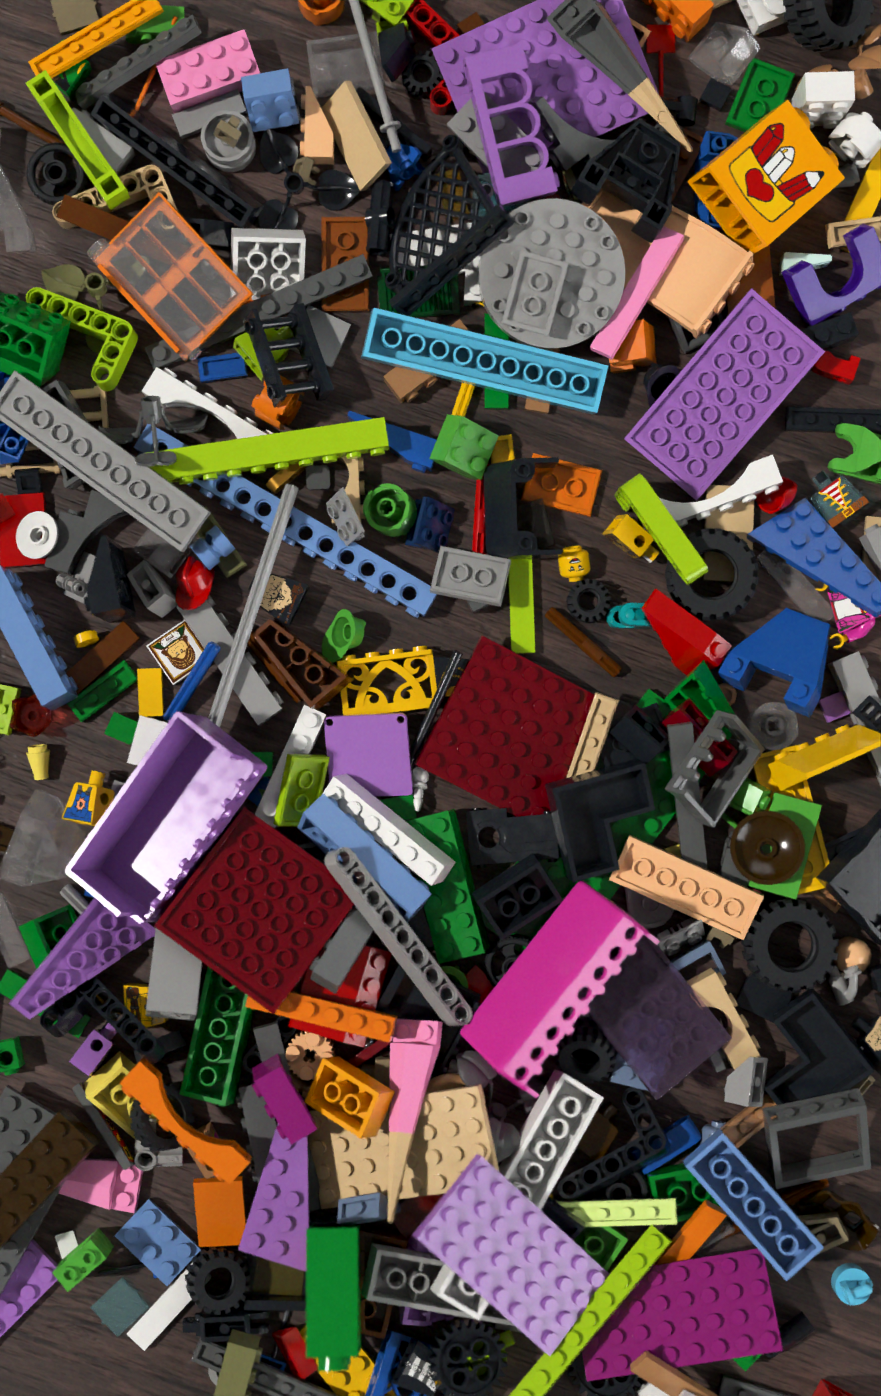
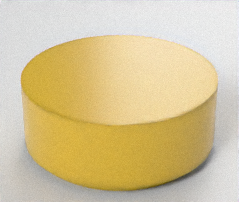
[73,630,99,648]

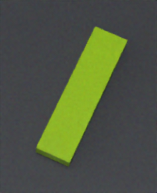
[508,559,535,654]

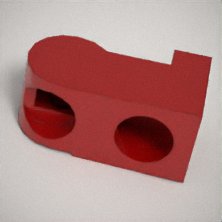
[811,350,860,385]

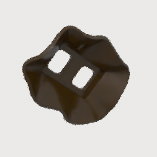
[799,1190,880,1251]

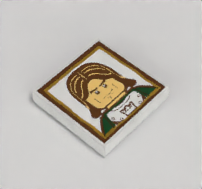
[147,619,205,685]

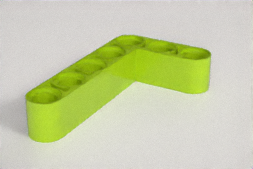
[26,287,138,391]
[615,473,709,585]

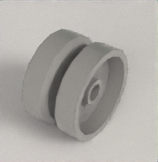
[201,110,256,172]

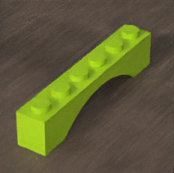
[25,70,131,210]

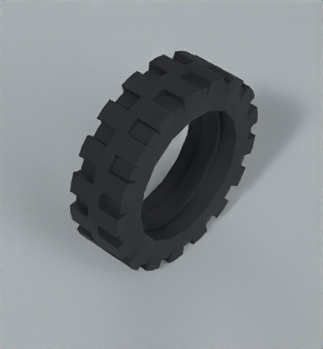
[130,1084,194,1151]

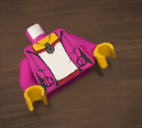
[815,584,881,649]

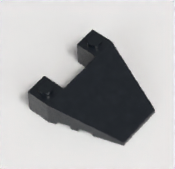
[569,119,681,243]

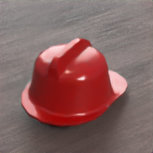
[176,556,215,610]

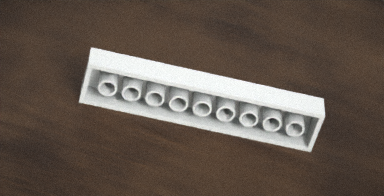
[430,1070,603,1320]

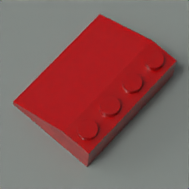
[288,935,392,1047]

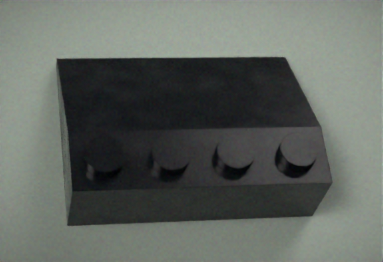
[84,535,137,623]

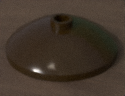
[730,811,805,885]

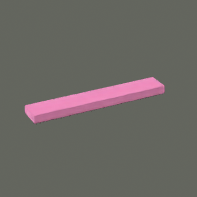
[590,226,684,360]

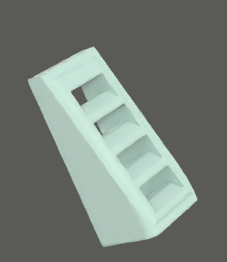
[779,252,832,276]

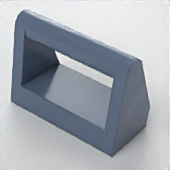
[665,940,726,997]
[337,1192,401,1226]

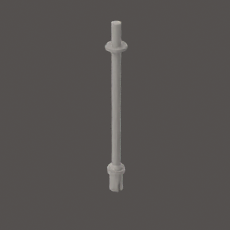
[348,0,402,153]

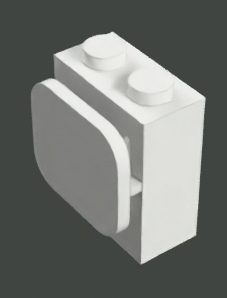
[737,0,788,36]

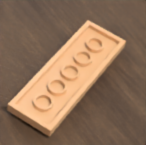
[609,835,764,940]

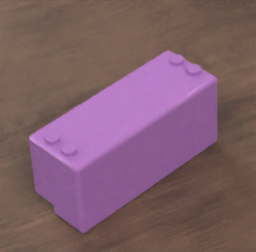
[66,712,267,923]

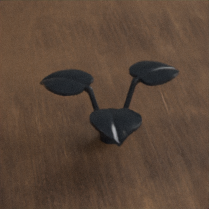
[258,129,360,230]

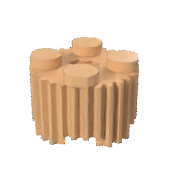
[285,1031,335,1081]

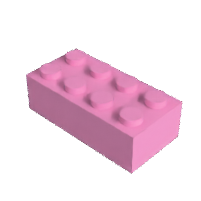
[155,29,260,114]

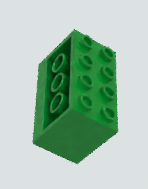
[0,291,71,387]

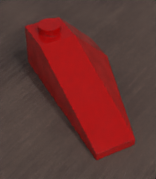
[641,589,732,676]

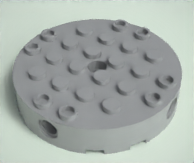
[478,199,625,349]

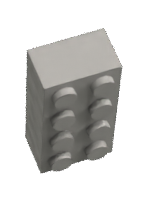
[447,91,540,178]

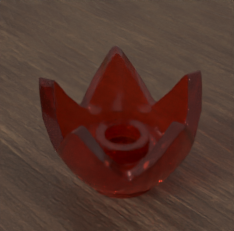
[10,694,52,737]

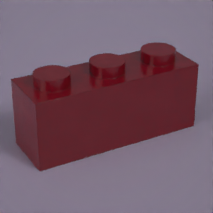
[661,698,738,777]

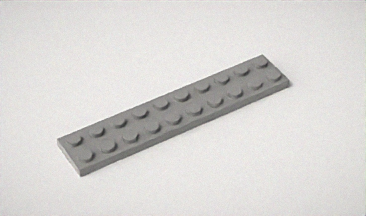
[0,370,211,552]

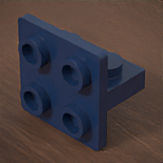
[405,496,455,554]

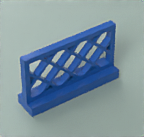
[365,1330,432,1396]

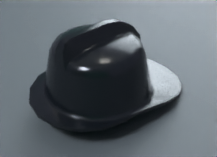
[643,363,680,407]

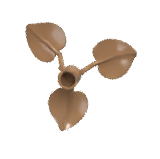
[795,24,881,100]

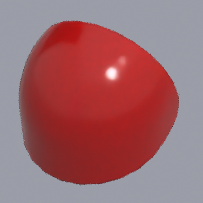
[756,476,798,514]

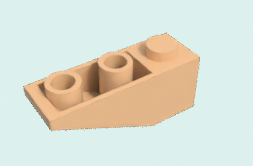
[300,86,335,165]

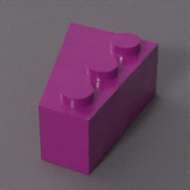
[252,1054,317,1145]

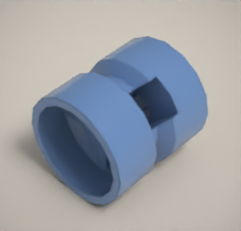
[190,525,235,570]

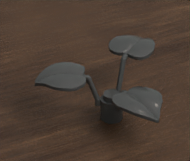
[98,396,208,467]
[455,1051,546,1163]

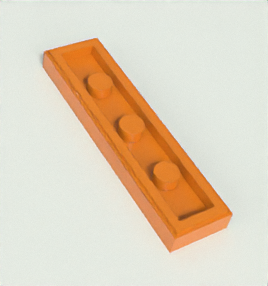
[653,1200,727,1266]

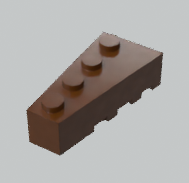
[252,619,354,710]
[360,1224,408,1339]

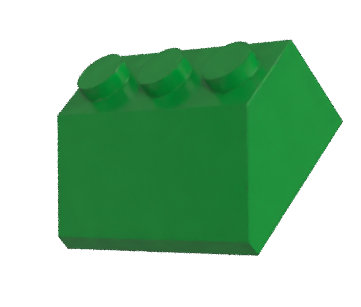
[18,904,77,969]

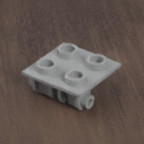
[326,488,365,546]
[56,551,96,604]
[656,917,705,957]

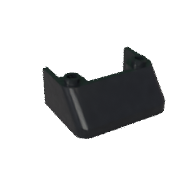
[483,457,562,559]

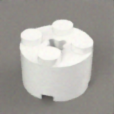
[829,112,881,168]

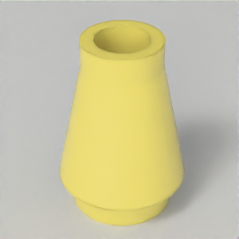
[26,744,50,780]

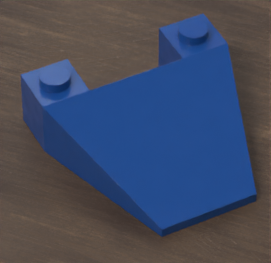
[718,608,831,718]

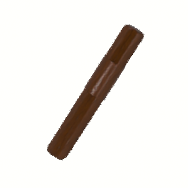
[545,607,622,677]
[247,630,303,703]

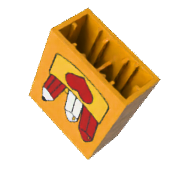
[687,100,845,254]

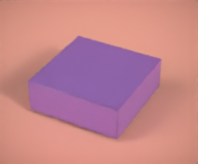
[818,691,850,723]

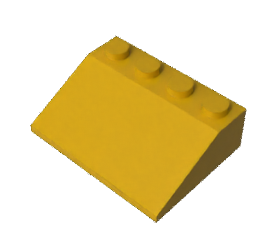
[768,724,881,791]

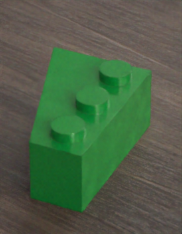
[664,660,735,740]

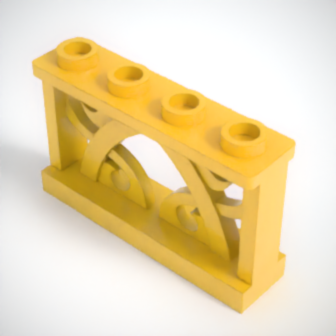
[337,646,437,715]

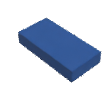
[197,353,248,383]

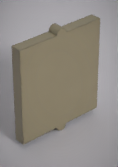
[50,0,99,35]

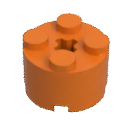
[298,0,345,26]
[251,375,305,430]

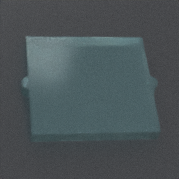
[90,1277,149,1337]

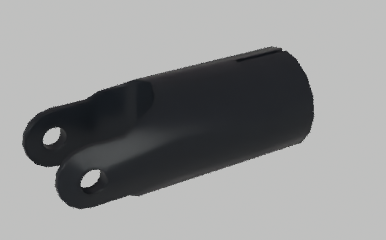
[765,1311,815,1358]

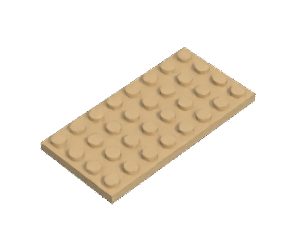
[308,1084,499,1209]

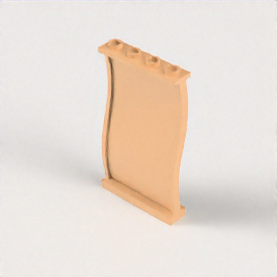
[581,188,754,339]

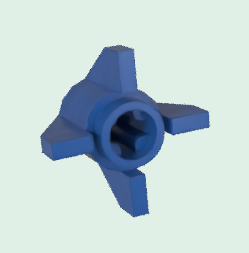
[386,144,424,191]

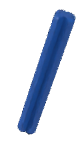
[163,642,221,722]

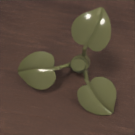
[42,256,150,359]

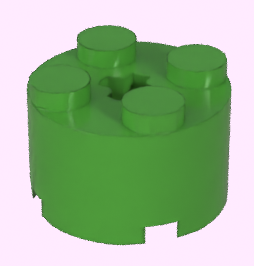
[363,483,417,537]

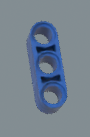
[631,1115,702,1174]

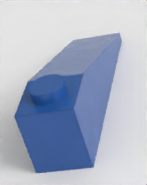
[348,411,437,473]

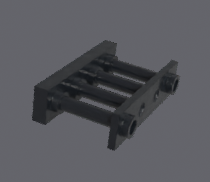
[244,303,334,408]

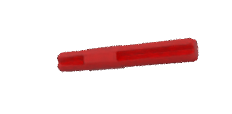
[472,464,490,554]

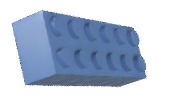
[0,565,78,711]
[297,793,431,923]
[683,1128,824,1281]

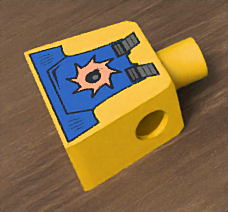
[62,771,115,826]

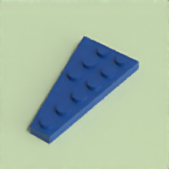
[747,498,881,617]

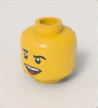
[558,546,590,582]

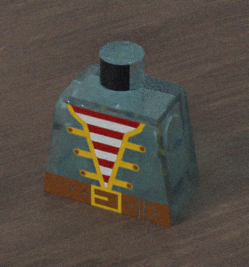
[810,470,869,528]

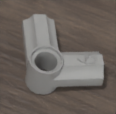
[134,1117,183,1171]

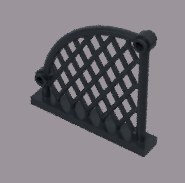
[385,135,515,316]

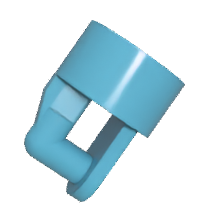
[831,1263,873,1306]

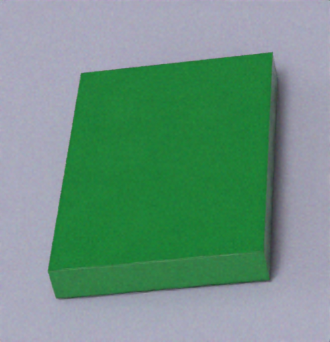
[725,57,795,132]

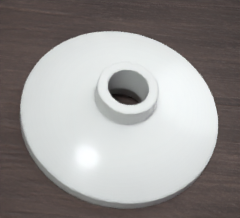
[16,511,58,559]

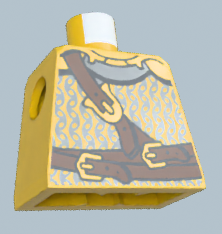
[603,514,659,563]

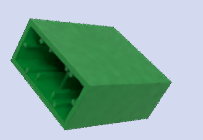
[306,1224,361,1371]

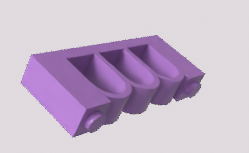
[462,43,560,207]

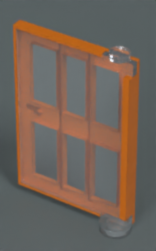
[87,192,254,361]

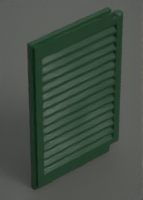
[377,265,460,317]

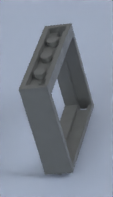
[762,1088,871,1189]

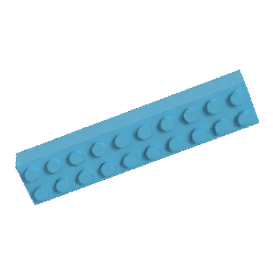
[361,308,608,414]

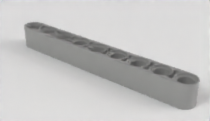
[325,847,472,1026]

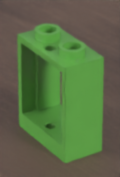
[52,1228,114,1292]

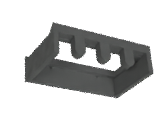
[665,710,765,828]

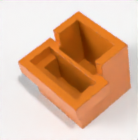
[609,319,657,374]

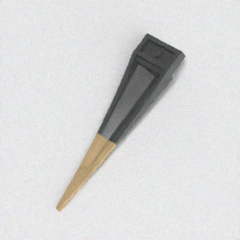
[546,0,693,152]

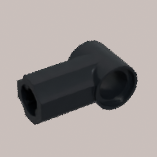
[649,95,698,126]

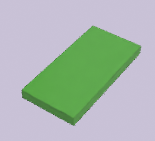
[748,792,822,900]

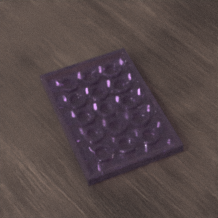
[578,922,732,1100]

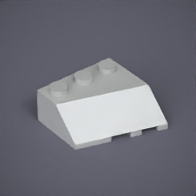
[231,228,306,301]

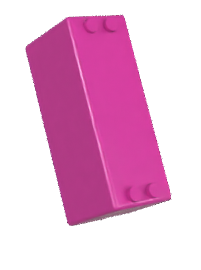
[460,881,660,1098]

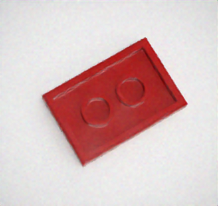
[0,493,47,568]

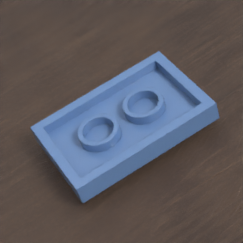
[115,1198,202,1286]

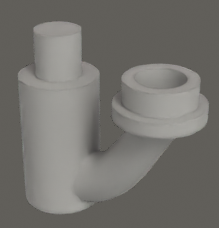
[827,965,862,1006]

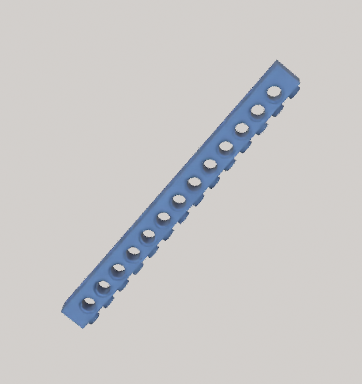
[134,424,438,618]

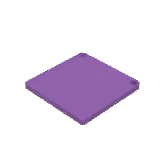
[324,713,413,796]

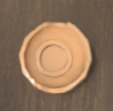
[833,936,872,972]

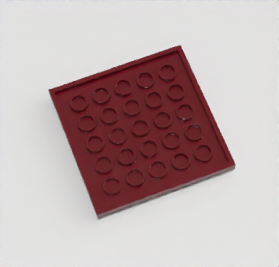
[415,636,595,817]
[154,807,354,1015]

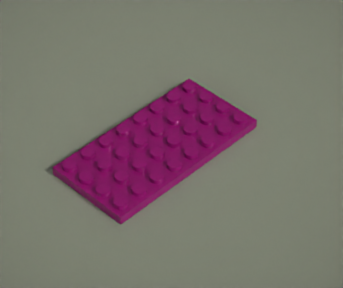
[582,1248,783,1381]

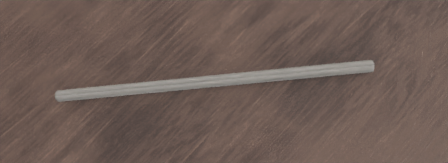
[208,484,298,727]

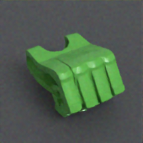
[828,423,881,485]

